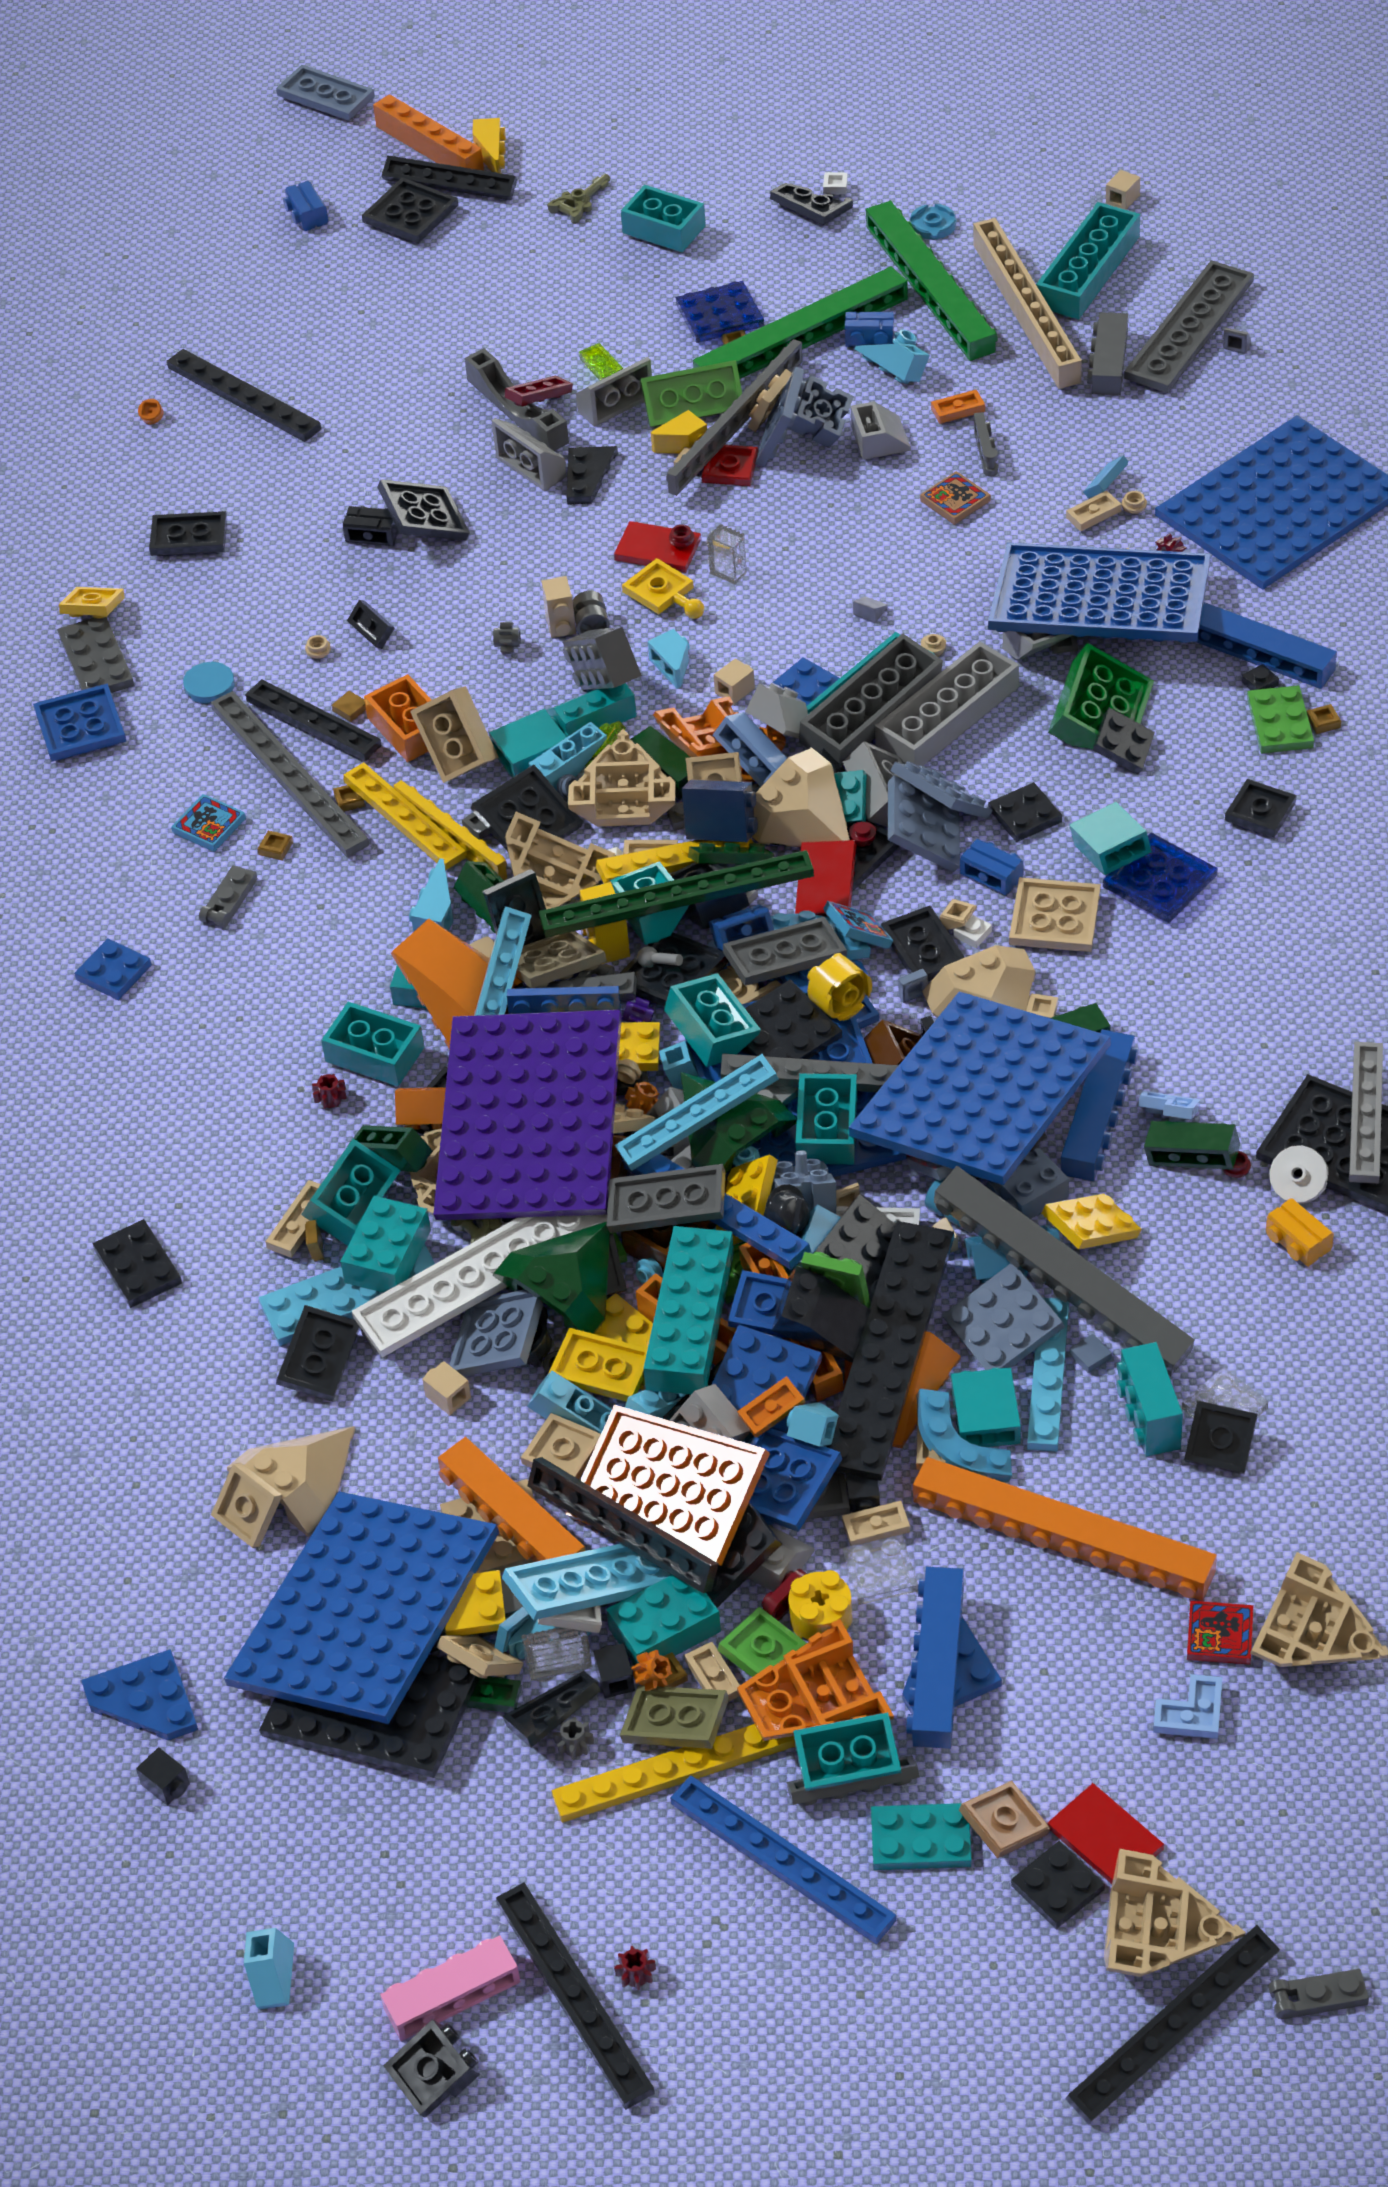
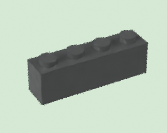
[1087,312,1128,395]

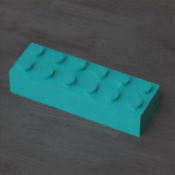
[1036,202,1140,320]
[643,1226,734,1395]

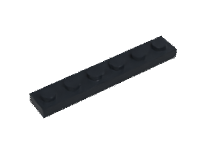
[381,155,518,200]
[245,679,382,761]

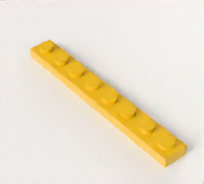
[551,1724,795,1823]

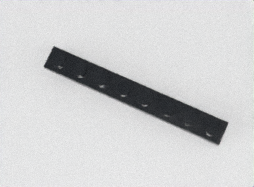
[166,349,321,442]
[527,1457,719,1594]
[496,1882,655,2110]
[1065,1925,1280,2125]

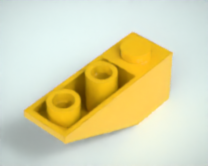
[472,118,506,173]

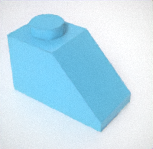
[648,628,690,689]

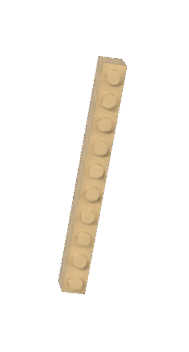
[973,218,1082,389]

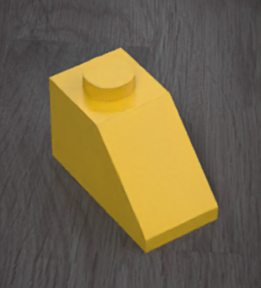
[650,410,707,454]

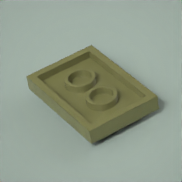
[620,1685,729,1749]

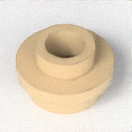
[1122,491,1147,514]
[921,634,946,657]
[305,635,331,659]
[617,1059,642,1084]

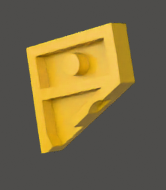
[445,1570,506,1636]

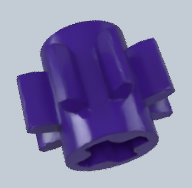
[622,997,655,1022]

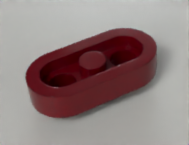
[761,1569,808,1621]

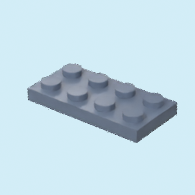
[276,64,375,121]

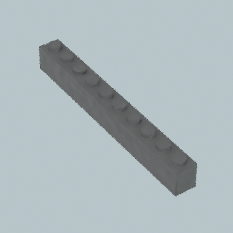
[934,1166,1195,1377]

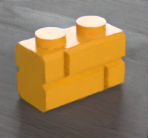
[1266,1198,1334,1267]

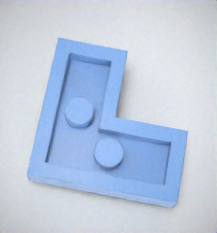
[1138,1091,1200,1122]
[1153,1674,1223,1739]

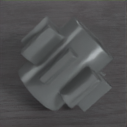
[493,622,521,653]
[553,1717,594,1759]

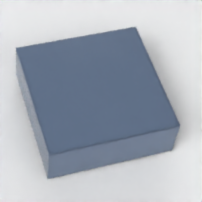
[898,969,928,1003]
[1069,1334,1112,1373]

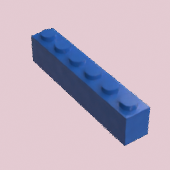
[1196,602,1337,689]
[1061,1029,1139,1182]
[906,1566,964,1749]

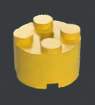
[807,953,872,1021]
[788,1570,852,1639]

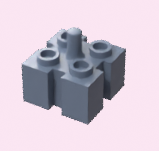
[787,375,854,448]
[770,1151,836,1214]

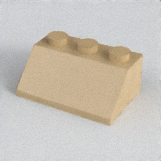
[410,686,499,783]

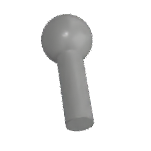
[637,947,683,968]

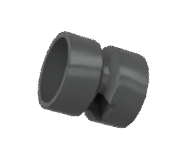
[573,590,610,634]

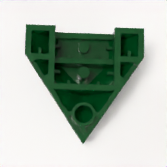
[680,1072,797,1173]
[493,1221,610,1334]

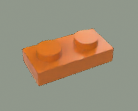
[931,389,985,424]
[737,1376,805,1438]

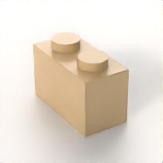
[541,576,576,638]

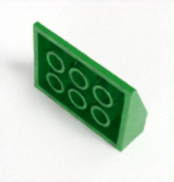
[1048,643,1154,749]

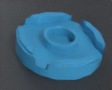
[910,204,956,240]
[183,661,235,704]

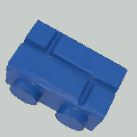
[283,181,329,231]
[845,312,894,347]
[960,839,1024,896]
[709,904,774,951]

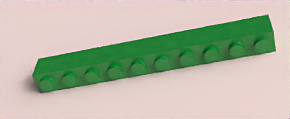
[866,200,998,361]
[693,266,908,379]

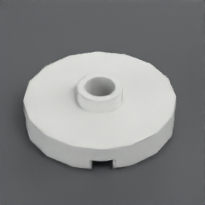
[1270,1145,1328,1204]

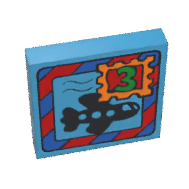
[171,794,246,852]
[823,901,893,949]

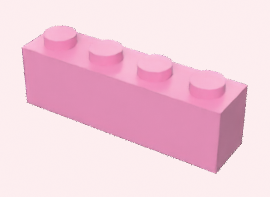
[380,1936,521,2041]

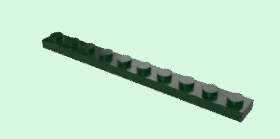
[539,850,814,938]

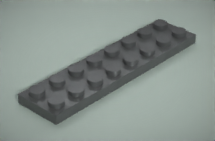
[1124,260,1254,393]

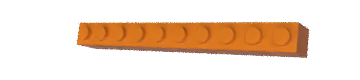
[913,1457,1217,1601]

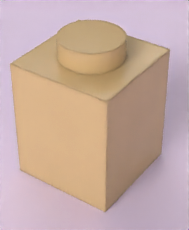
[1105,169,1141,210]
[713,658,755,705]
[422,1361,471,1416]

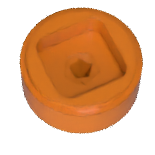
[138,399,164,424]

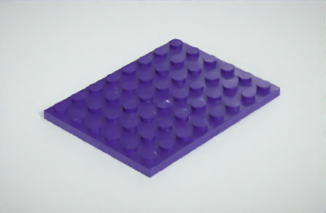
[433,1010,622,1220]

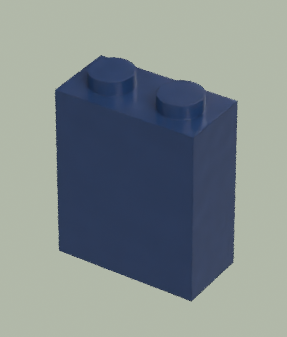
[682,780,758,842]

